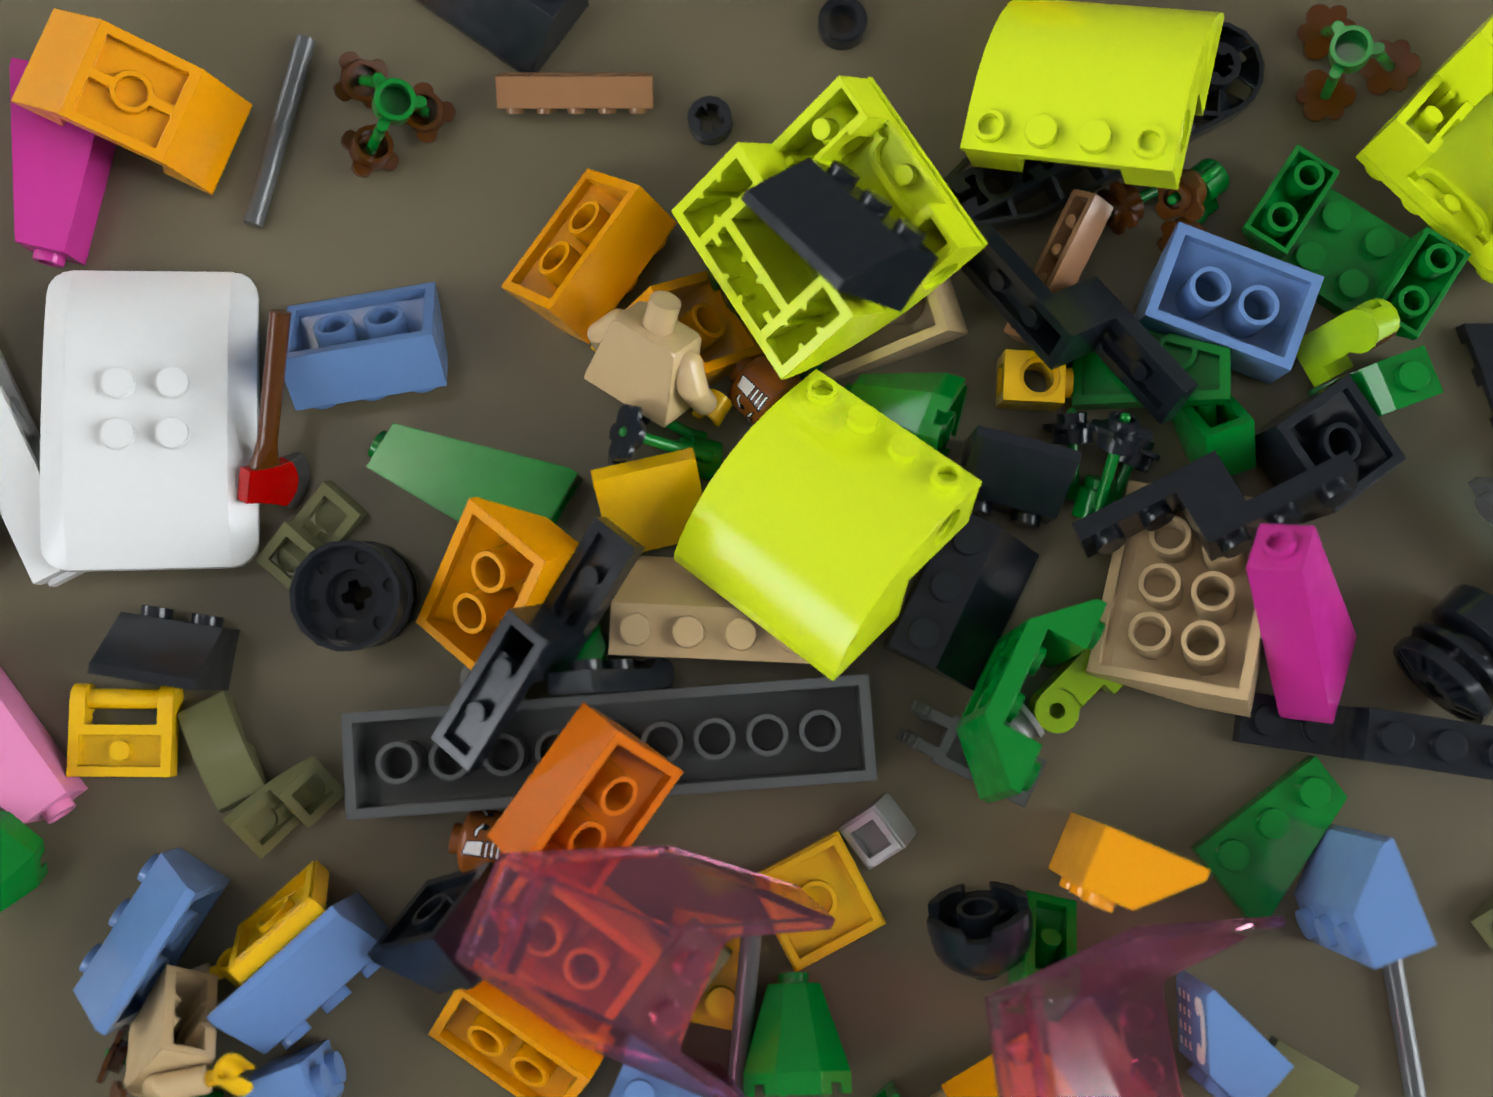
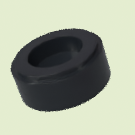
[817,0,867,50]

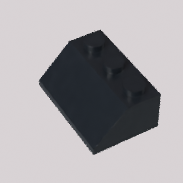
[417,0,589,72]
[741,158,939,312]
[883,513,1039,691]

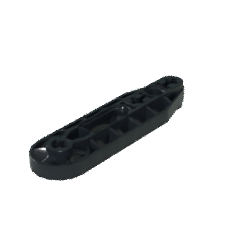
[944,22,1265,229]

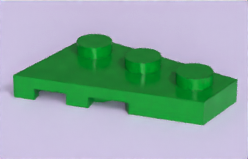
[1072,330,1231,410]
[1190,755,1348,933]

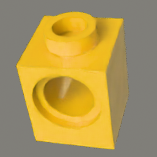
[995,349,1074,412]

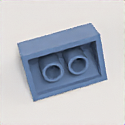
[1134,222,1324,384]
[285,282,448,411]
[1294,824,1437,969]
[73,847,231,1036]
[206,892,389,1055]

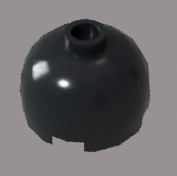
[926,881,1033,981]

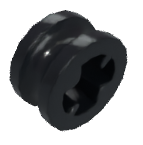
[687,96,733,146]

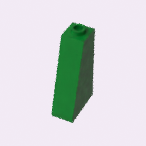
[366,423,583,524]

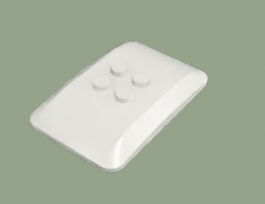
[40,270,260,572]

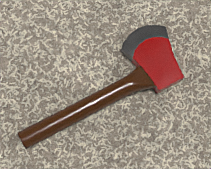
[237,309,310,509]

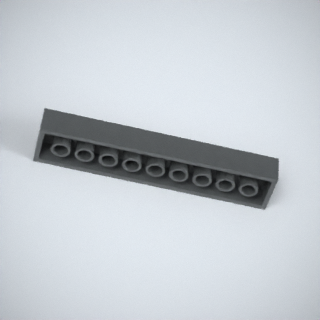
[341,674,877,820]

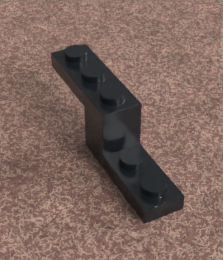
[960,223,1198,424]
[1072,450,1358,562]
[431,517,645,772]
[1232,693,1493,780]

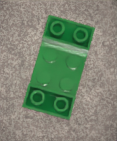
[1241,144,1471,340]
[956,598,1107,804]

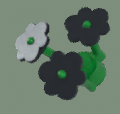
[608,404,723,481]

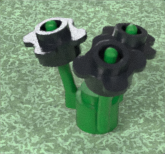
[1042,408,1161,519]

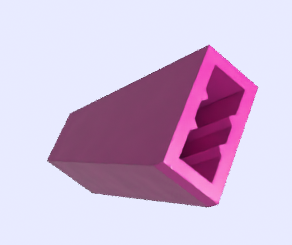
[9,57,117,268]
[1246,523,1357,724]

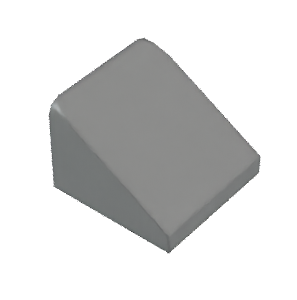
[838,793,917,871]

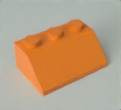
[487,702,684,904]

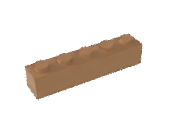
[495,72,654,114]
[1003,189,1114,346]

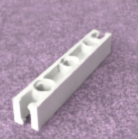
[0,350,86,587]

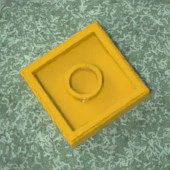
[590,447,703,552]
[747,830,887,972]
[228,860,329,984]

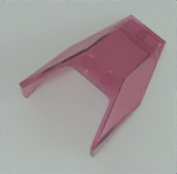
[455,845,835,1097]
[985,916,1286,1097]

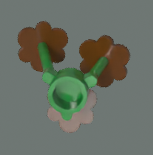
[1295,4,1422,122]

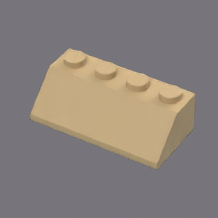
[608,556,811,665]

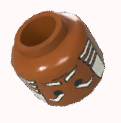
[728,354,801,425]
[448,810,521,881]

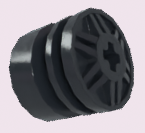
[289,540,420,652]
[1393,584,1493,724]

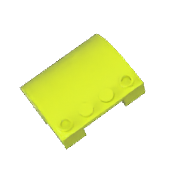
[960,0,1224,190]
[1355,14,1493,283]
[671,75,988,380]
[674,369,982,681]

